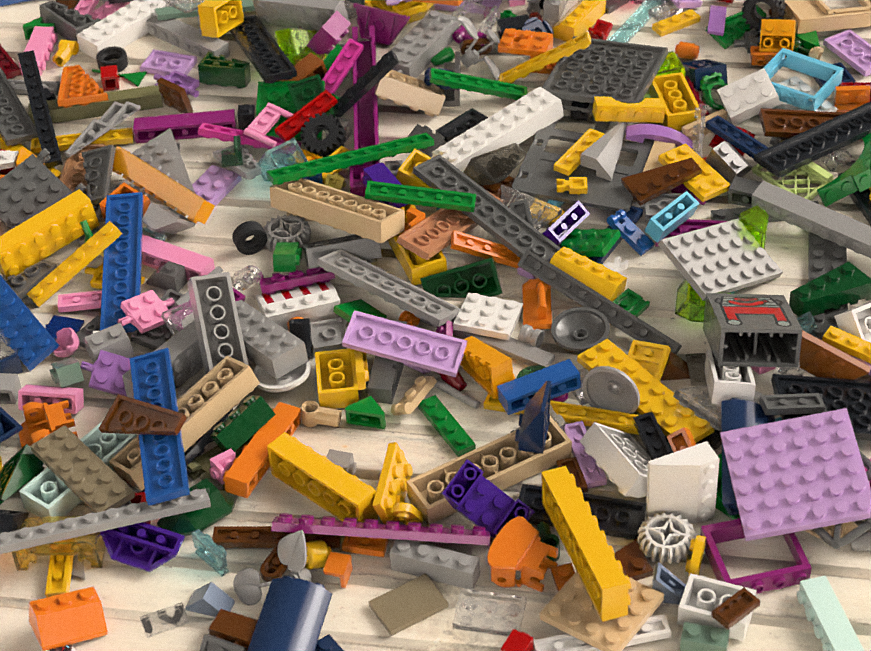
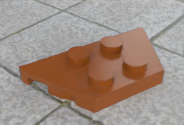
[799,331,871,380]

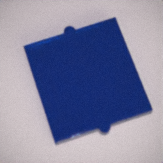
[45,315,84,341]

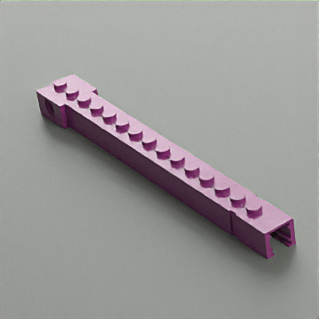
[349,25,380,201]

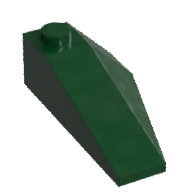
[0,444,44,505]

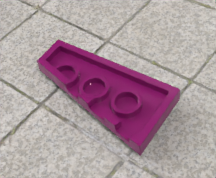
[257,267,335,295]

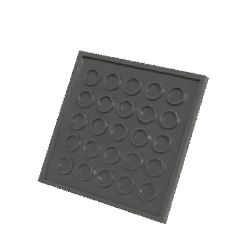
[542,36,668,104]

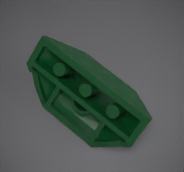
[157,478,238,536]

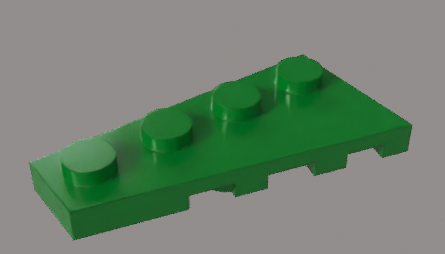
[706,5,767,50]

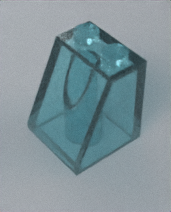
[258,138,308,182]

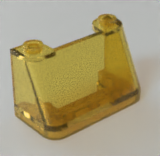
[11,516,106,571]

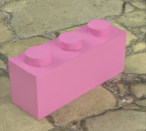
[18,385,84,414]

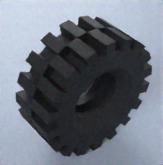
[300,113,346,157]

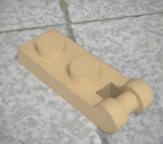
[391,375,437,416]

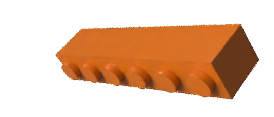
[223,402,301,499]

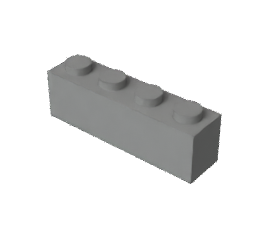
[390,539,480,591]

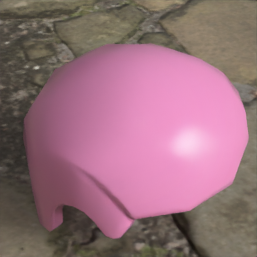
[53,328,80,358]

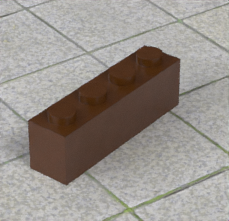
[208,609,258,650]

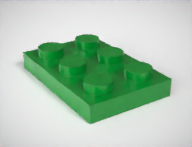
[559,228,621,257]

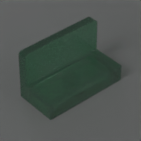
[221,136,243,167]

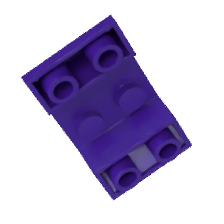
[441,459,535,538]

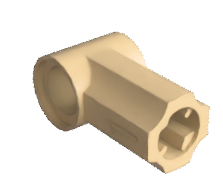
[301,400,342,427]

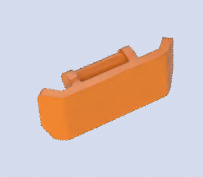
[522,279,552,330]

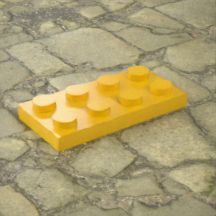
[658,144,731,202]
[373,442,413,524]

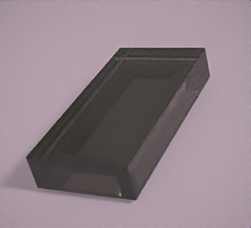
[685,353,707,386]

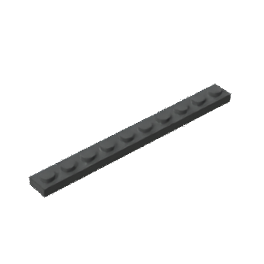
[517,249,682,354]

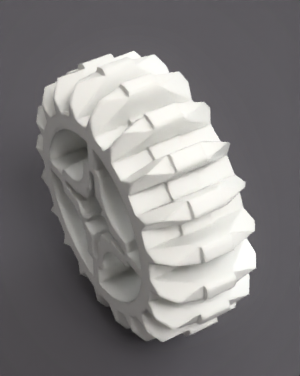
[637,511,696,565]

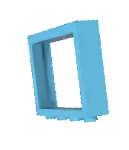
[764,48,843,111]

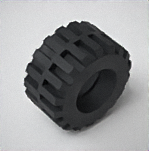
[742,0,786,32]

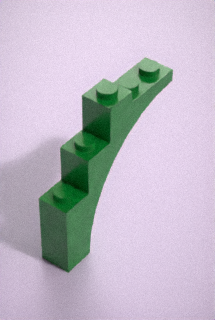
[817,133,871,207]

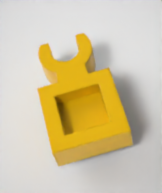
[556,177,588,194]

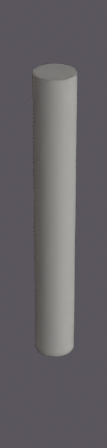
[434,378,480,409]

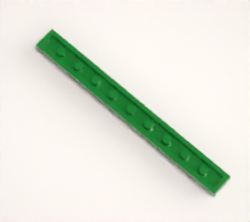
[266,133,434,185]

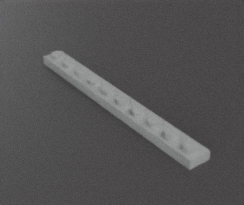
[0,489,211,554]

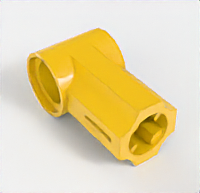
[52,39,79,67]

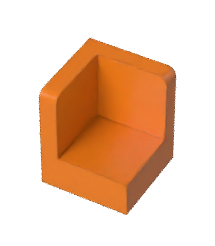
[401,207,426,234]
[323,552,353,588]

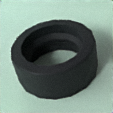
[96,46,128,72]

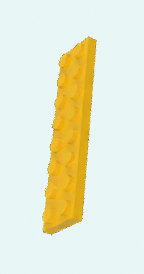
[577,339,715,443]

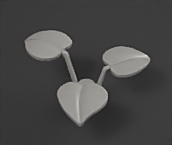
[456,16,501,81]
[233,530,312,605]

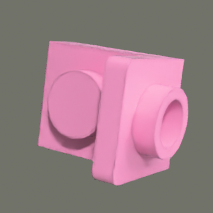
[209,449,236,485]

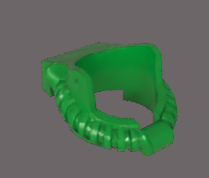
[700,72,728,111]

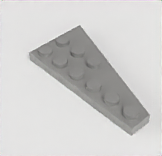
[132,128,195,193]

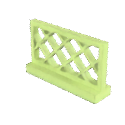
[752,162,833,200]

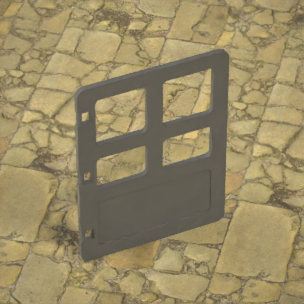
[512,99,664,212]

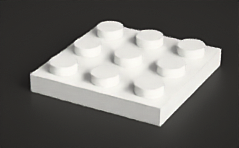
[453,293,523,341]

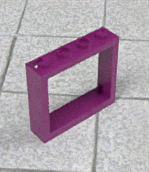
[700,518,812,594]

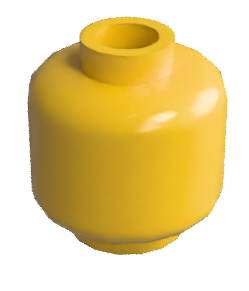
[305,540,332,570]

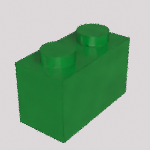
[273,242,303,272]

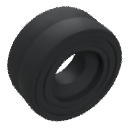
[232,221,267,255]

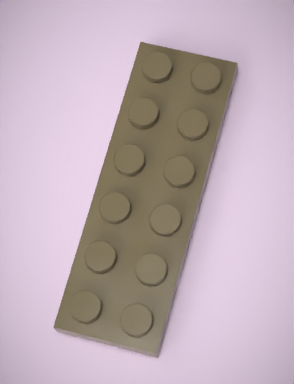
[30,425,136,513]

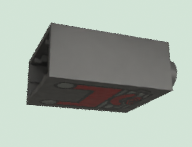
[703,293,803,368]

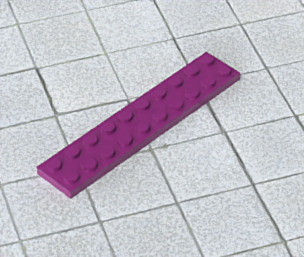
[271,513,490,545]

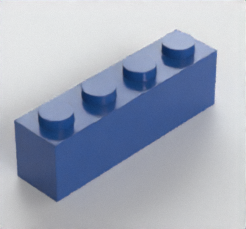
[497,359,581,415]

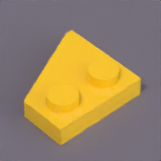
[628,340,671,381]

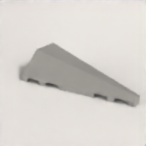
[65,101,141,158]
[581,122,628,181]

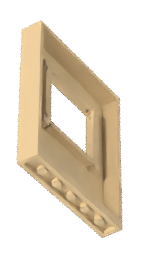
[783,0,871,34]

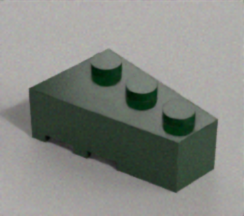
[198,51,251,88]
[210,395,276,452]

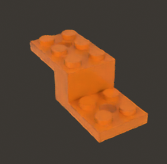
[498,28,557,74]

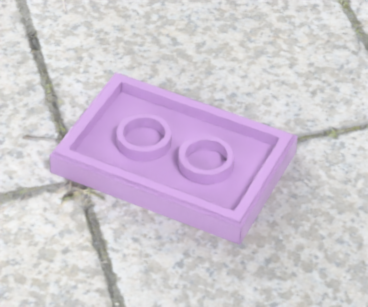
[140,49,197,76]

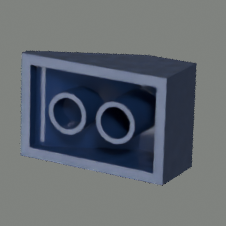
[677,59,728,91]
[515,381,551,454]

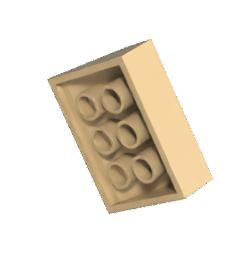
[375,70,446,117]

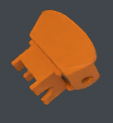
[19,400,78,448]
[488,516,558,592]

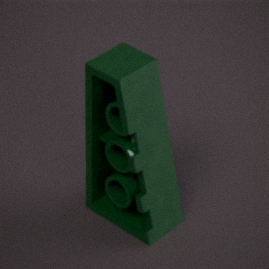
[789,261,871,319]

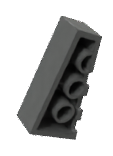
[39,0,101,42]
[365,320,407,404]

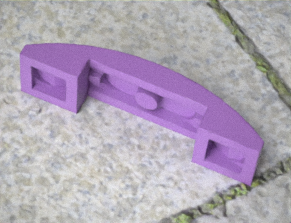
[707,5,727,36]
[626,124,693,150]

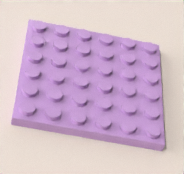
[720,408,871,541]

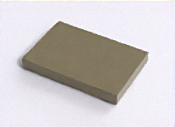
[369,573,449,636]

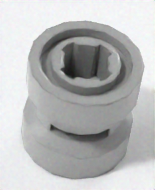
[518,324,545,348]

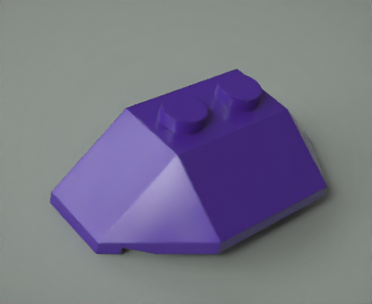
[100,522,185,572]

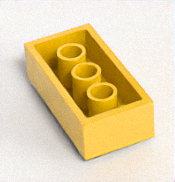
[649,72,701,131]

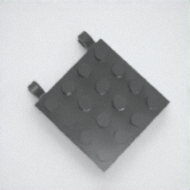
[0,148,87,230]

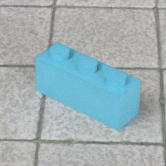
[644,191,699,243]

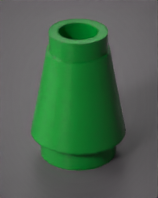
[430,47,455,67]

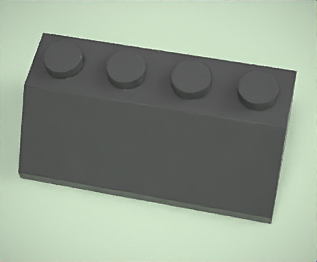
[302,234,382,269]

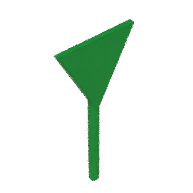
[92,69,147,87]

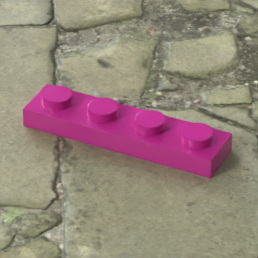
[322,38,364,94]

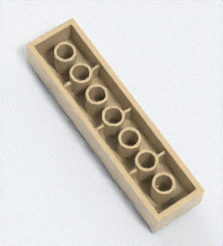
[270,178,405,243]
[108,356,260,491]
[407,416,572,525]

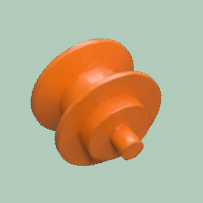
[399,310,420,327]

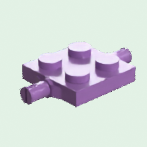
[153,70,200,98]
[80,350,131,397]

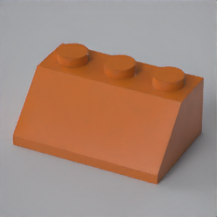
[29,587,108,651]

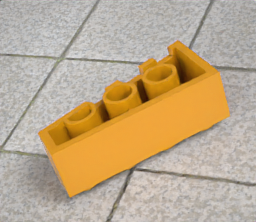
[460,336,515,399]

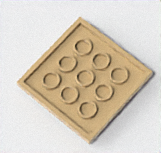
[539,571,664,651]

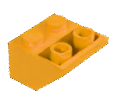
[759,19,796,52]

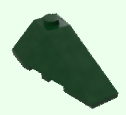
[420,257,503,298]

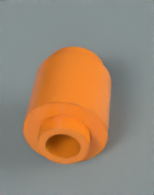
[675,41,700,60]

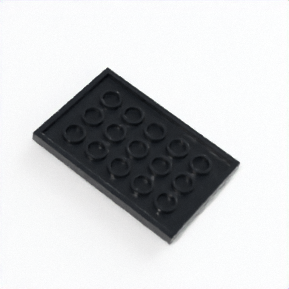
[771,374,871,440]

